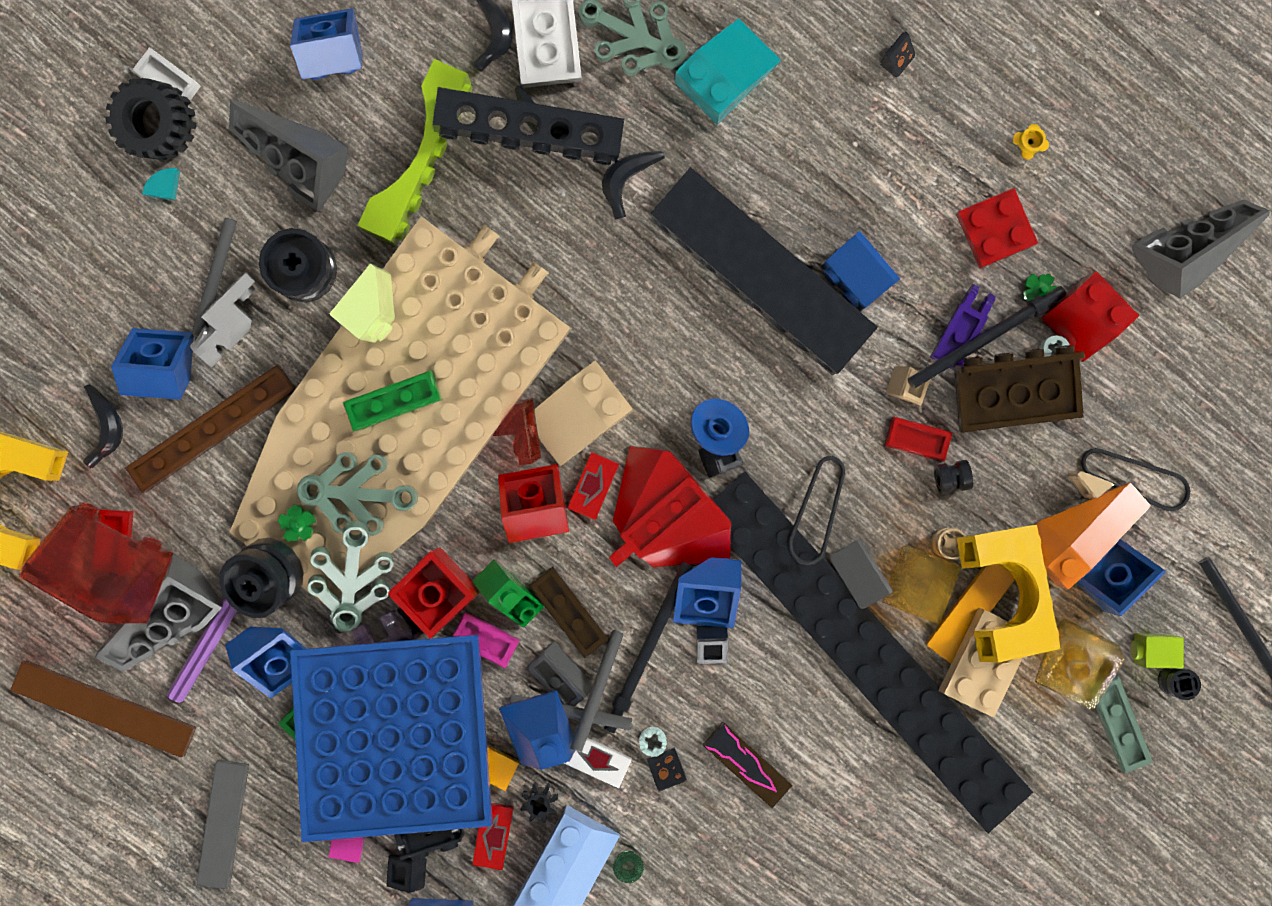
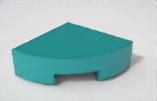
[142,168,180,201]

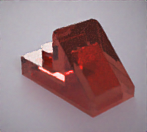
[493,398,541,465]

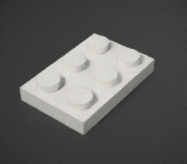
[512,0,582,88]

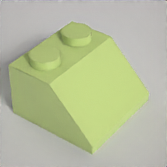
[329,264,395,343]

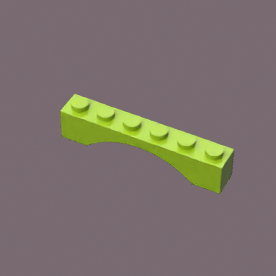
[357,59,473,247]

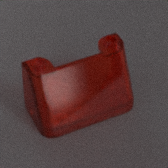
[19,502,173,623]

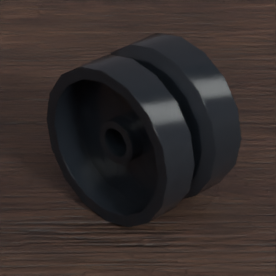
[259,228,337,303]
[219,538,304,618]

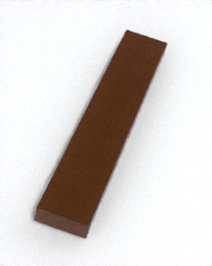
[125,364,296,493]
[10,660,196,758]

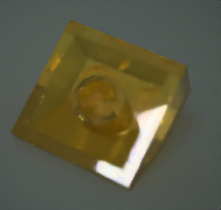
[882,545,962,624]
[1035,618,1125,710]

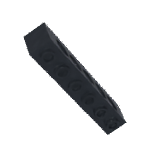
[432,87,624,165]

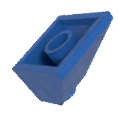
[673,558,741,628]
[225,626,307,699]
[499,690,576,770]

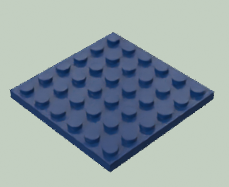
[290,634,493,842]

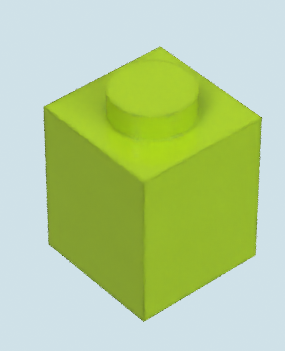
[1130,633,1184,669]

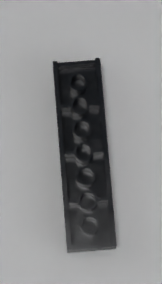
[650,167,878,376]

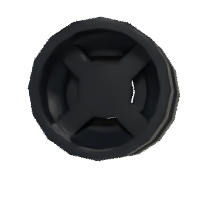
[934,460,973,494]
[1158,668,1201,700]

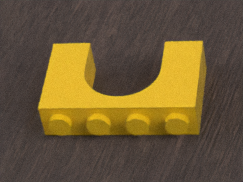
[0,431,68,570]
[956,525,1061,663]

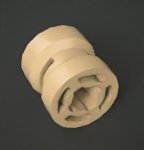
[931,528,966,559]

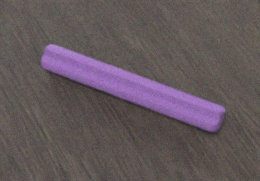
[167,597,237,703]

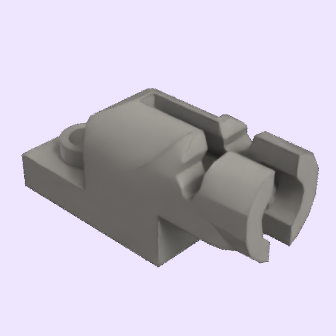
[190,270,255,367]

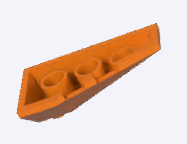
[1034,483,1151,590]

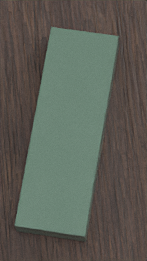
[1087,675,1153,773]

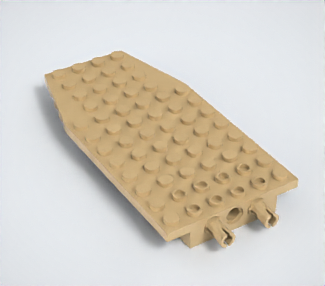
[229,216,572,604]

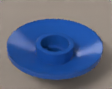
[690,399,749,456]

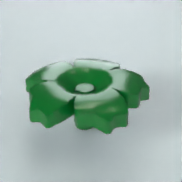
[1022,273,1057,302]
[277,504,316,542]

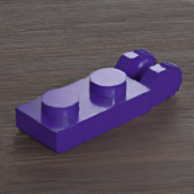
[930,284,996,371]

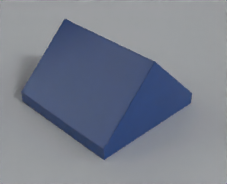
[1077,539,1166,616]

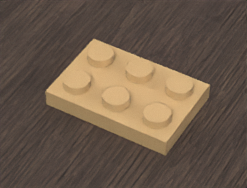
[938,607,1023,718]

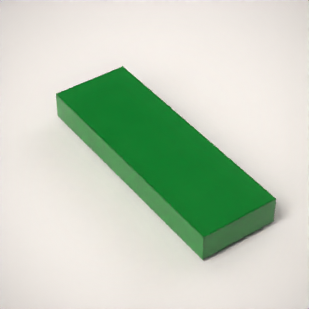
[343,370,443,431]

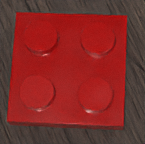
[956,188,1038,269]

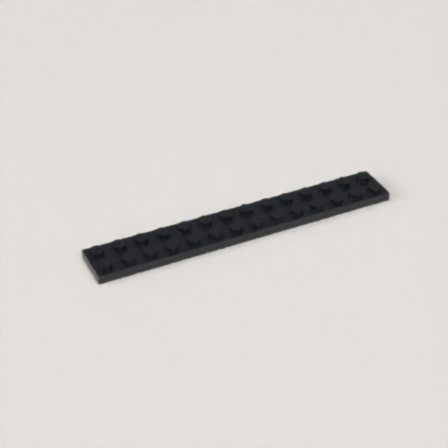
[713,471,1034,834]

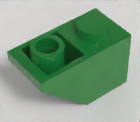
[472,559,545,628]

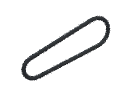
[1081,448,1191,511]
[788,456,845,565]

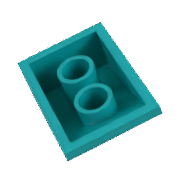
[675,18,781,125]

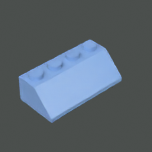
[511,805,620,906]

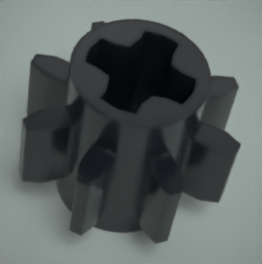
[520,782,559,823]

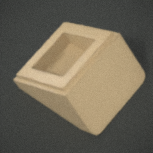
[886,365,931,406]
[1067,471,1114,498]

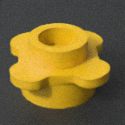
[1012,124,1049,160]

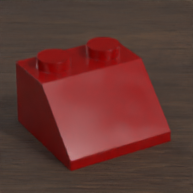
[1040,271,1139,362]
[498,464,569,543]
[387,547,481,639]

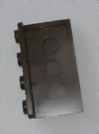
[954,345,1085,433]

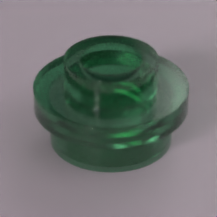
[613,851,644,883]

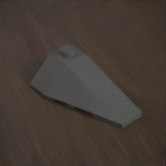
[229,100,348,211]
[1132,200,1270,298]
[95,555,223,672]

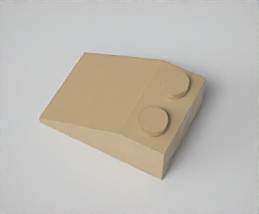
[524,360,633,467]

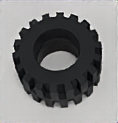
[105,78,196,160]

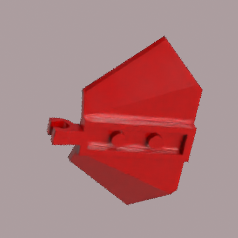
[609,445,731,567]

